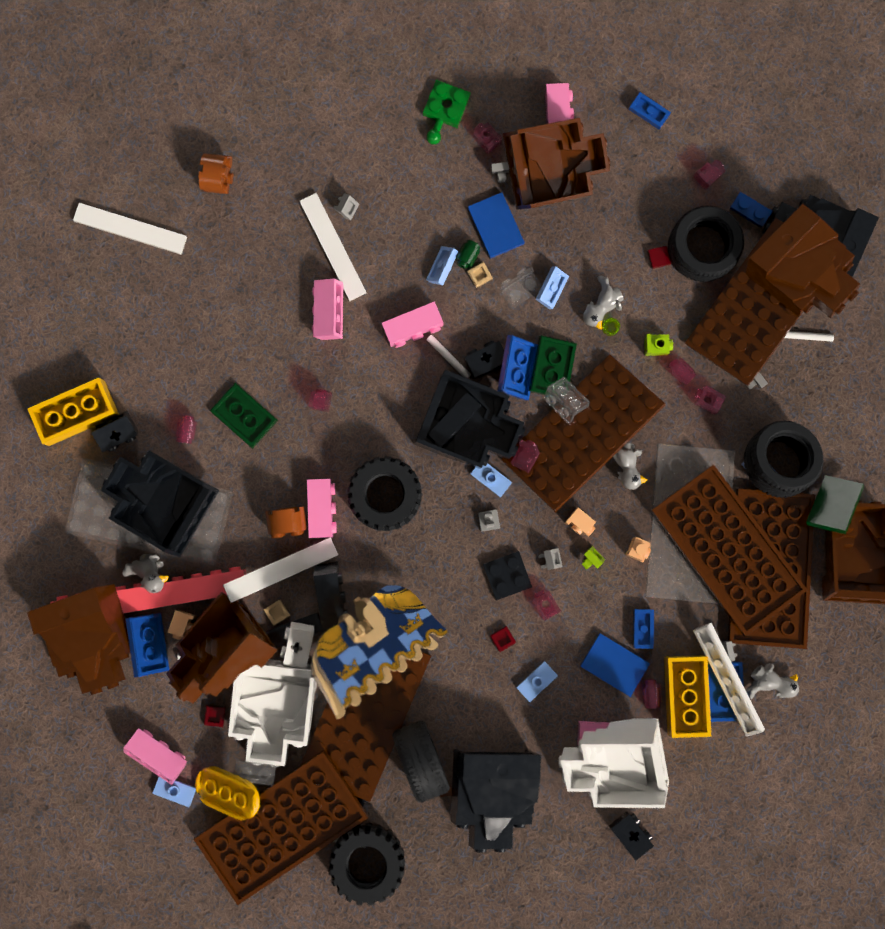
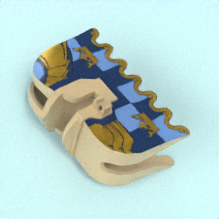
[311,585,447,719]

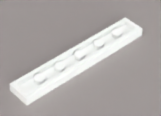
[300,193,366,301]
[73,203,187,255]
[223,537,338,603]
[693,623,765,737]

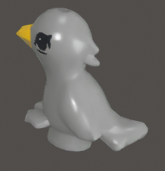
[583,275,624,329]
[613,443,648,490]
[122,554,169,593]
[746,663,799,700]

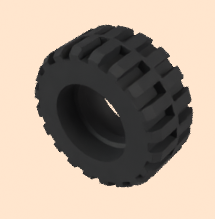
[347,456,422,531]
[328,823,405,906]

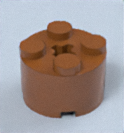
[199,153,234,194]
[265,506,307,538]

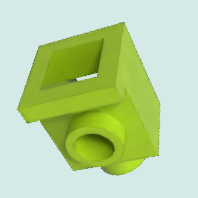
[644,334,673,356]

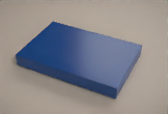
[468,192,525,259]
[497,335,538,400]
[126,613,169,678]
[580,633,650,697]
[708,662,744,722]

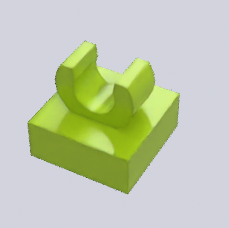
[582,546,605,570]

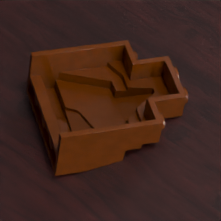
[503,118,610,210]
[746,204,860,318]
[822,500,885,604]
[27,584,130,695]
[166,592,277,704]

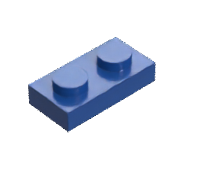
[629,92,671,130]
[729,192,772,228]
[633,609,654,649]

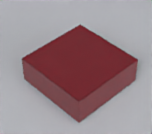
[647,246,671,269]
[490,626,516,652]
[204,705,226,727]

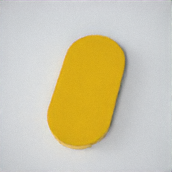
[195,766,260,820]

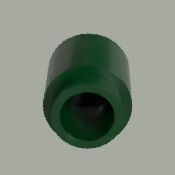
[455,240,480,269]

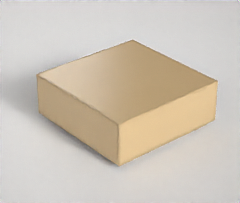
[467,262,493,288]
[264,599,291,626]

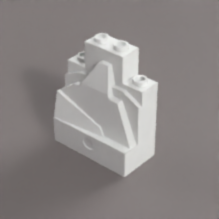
[228,660,317,767]
[559,718,669,808]

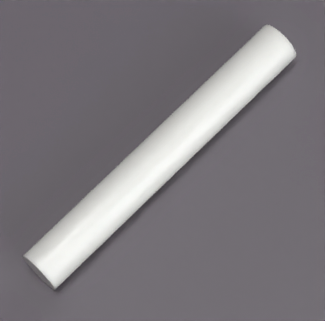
[784,331,834,342]
[426,335,471,379]

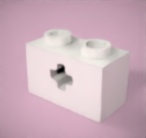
[280,622,314,669]

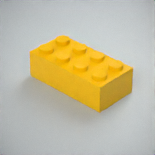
[27,378,119,446]
[664,655,711,738]

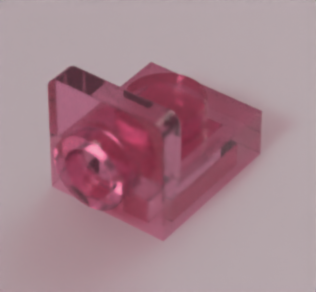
[511,440,540,473]

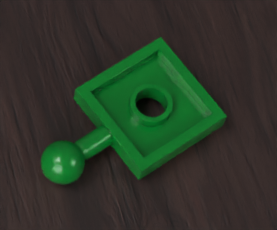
[423,80,471,145]

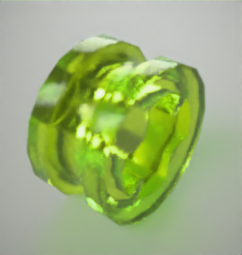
[602,318,620,336]

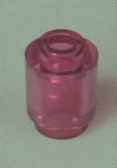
[668,358,696,385]
[175,415,197,444]
[641,679,662,708]

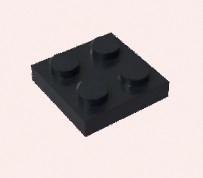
[483,551,532,601]

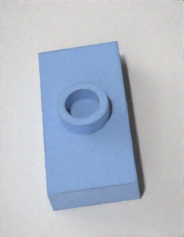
[426,246,459,285]
[536,266,569,309]
[470,463,512,498]
[516,661,558,702]
[152,777,196,807]

